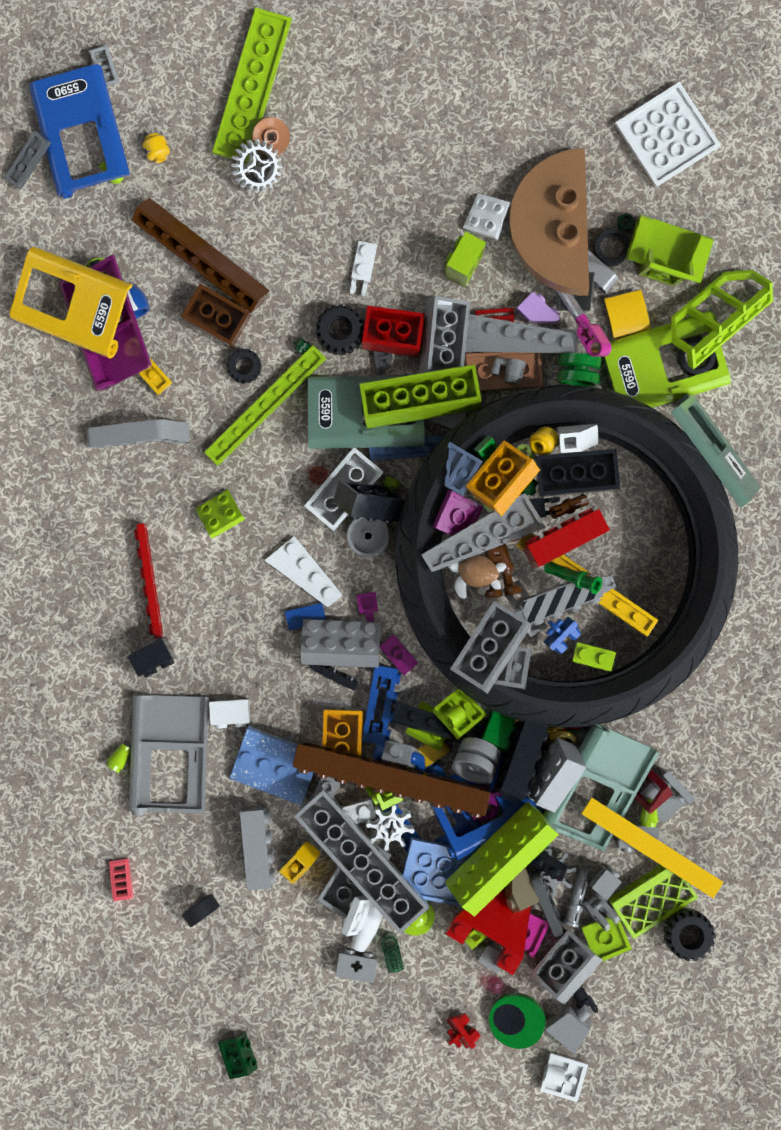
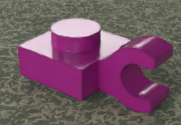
[357,592,379,622]

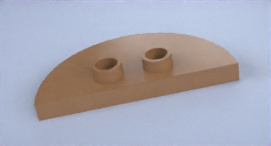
[509,148,589,296]

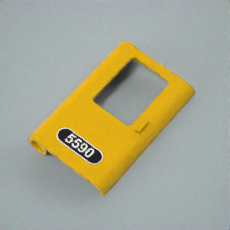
[9,246,133,358]

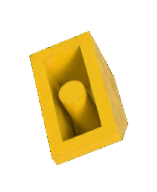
[279,841,321,884]

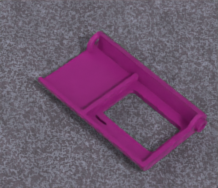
[59,255,152,391]

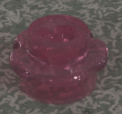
[486,977,505,994]

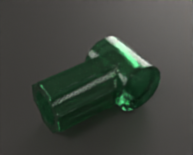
[381,931,404,973]

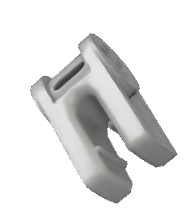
[582,892,620,932]

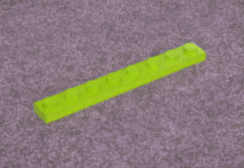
[204,345,327,466]

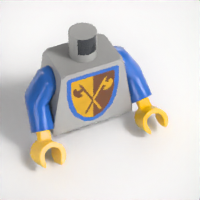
[372,740,425,772]

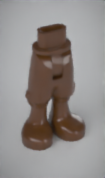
[485,544,523,599]

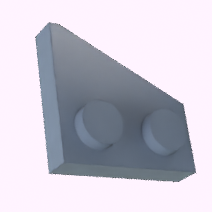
[445,442,484,496]

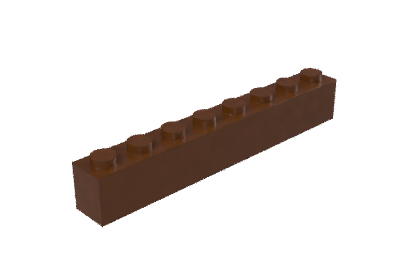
[131,198,270,313]

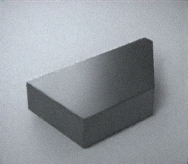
[372,351,393,375]

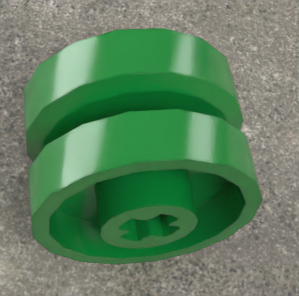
[557,353,601,387]

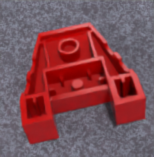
[443,887,531,975]

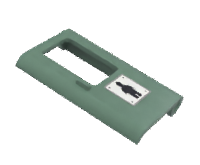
[671,393,761,508]

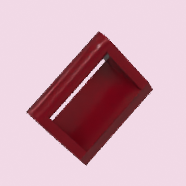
[634,769,673,814]

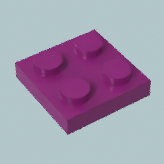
[432,490,484,536]

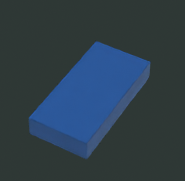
[285,603,326,630]

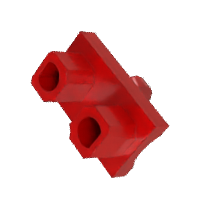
[446,1013,481,1049]

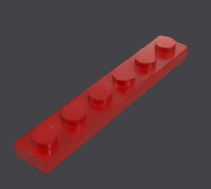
[134,523,164,639]

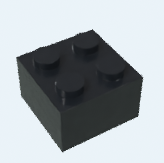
[127,637,177,678]

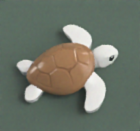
[447,555,506,599]

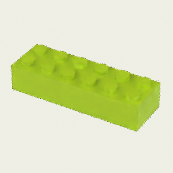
[360,364,482,429]
[444,801,559,916]

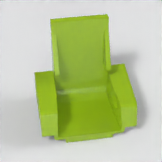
[625,213,714,287]

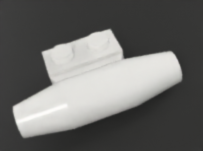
[341,896,383,952]

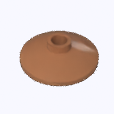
[252,117,290,156]

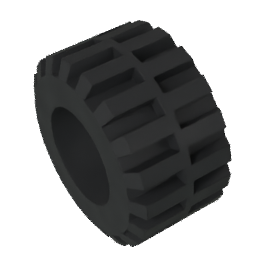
[316,304,364,355]
[664,909,716,961]

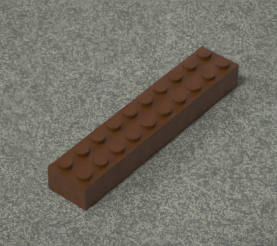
[292,741,491,818]

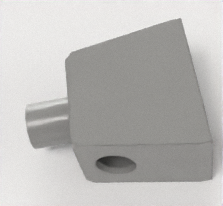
[546,1005,592,1054]

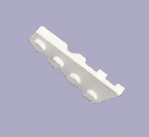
[265,536,343,607]

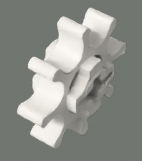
[366,804,414,851]

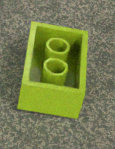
[444,231,486,287]

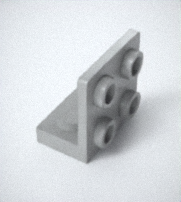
[640,769,695,823]

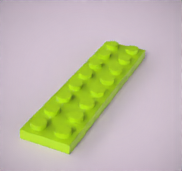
[212,7,292,164]

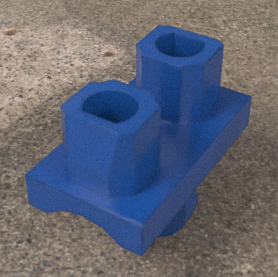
[543,617,581,654]

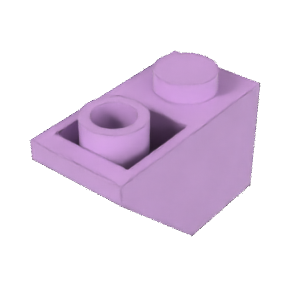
[516,292,560,324]

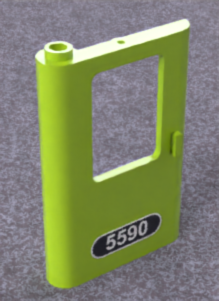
[599,311,731,408]

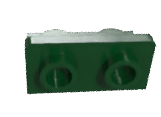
[218,1032,258,1079]

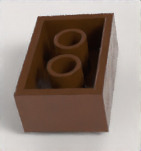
[181,283,252,349]

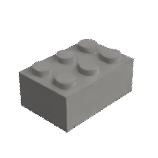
[528,738,587,813]
[530,929,603,1004]

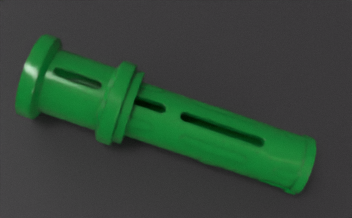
[544,561,602,594]

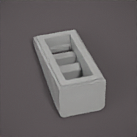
[89,45,120,87]

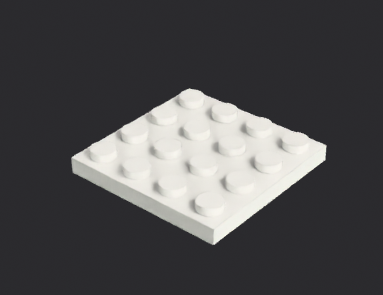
[615,82,721,188]

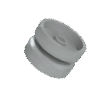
[347,517,390,557]
[452,737,501,784]

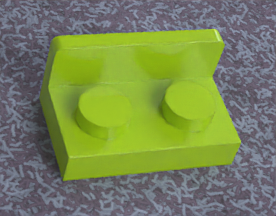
[365,786,403,811]

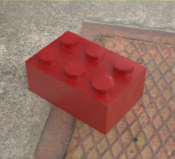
[362,306,425,357]

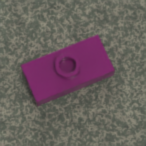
[380,634,418,675]

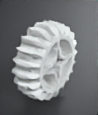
[231,139,282,192]

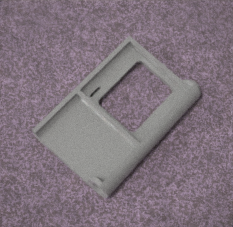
[129,695,209,815]

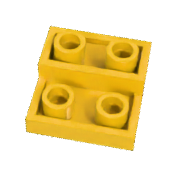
[604,289,651,338]

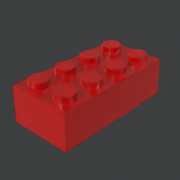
[522,508,610,569]

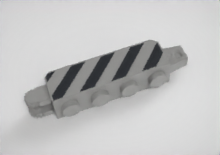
[513,573,616,626]

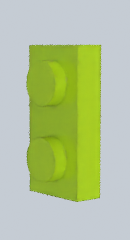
[572,642,616,671]

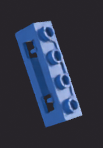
[362,665,401,744]

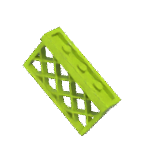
[608,865,698,939]

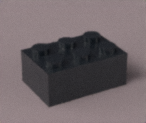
[333,480,405,523]

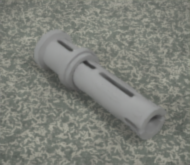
[562,867,591,927]

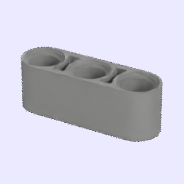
[588,250,619,294]

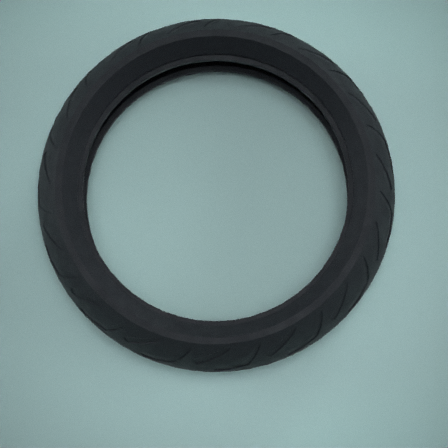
[395,385,738,727]

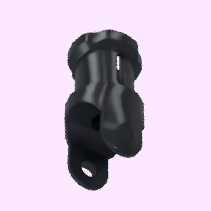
[573,984,598,1013]

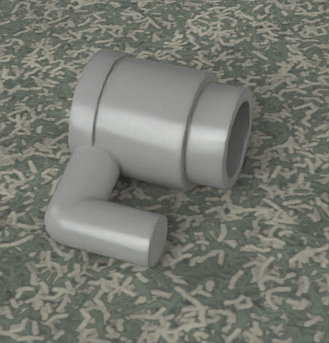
[491,357,526,385]

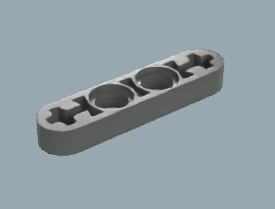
[531,872,566,940]

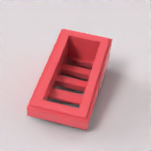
[109,858,134,901]

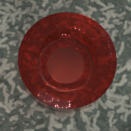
[309,466,328,485]

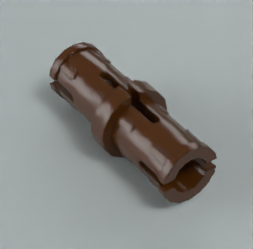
[549,494,589,519]

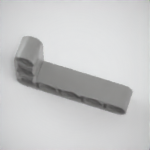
[86,419,190,448]

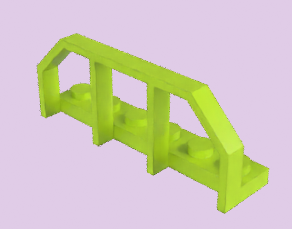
[671,270,773,369]

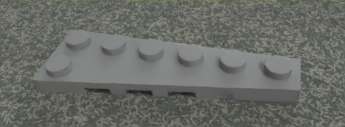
[465,314,579,353]
[421,493,545,572]

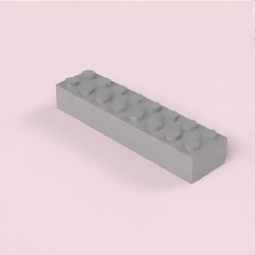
[294,788,429,934]

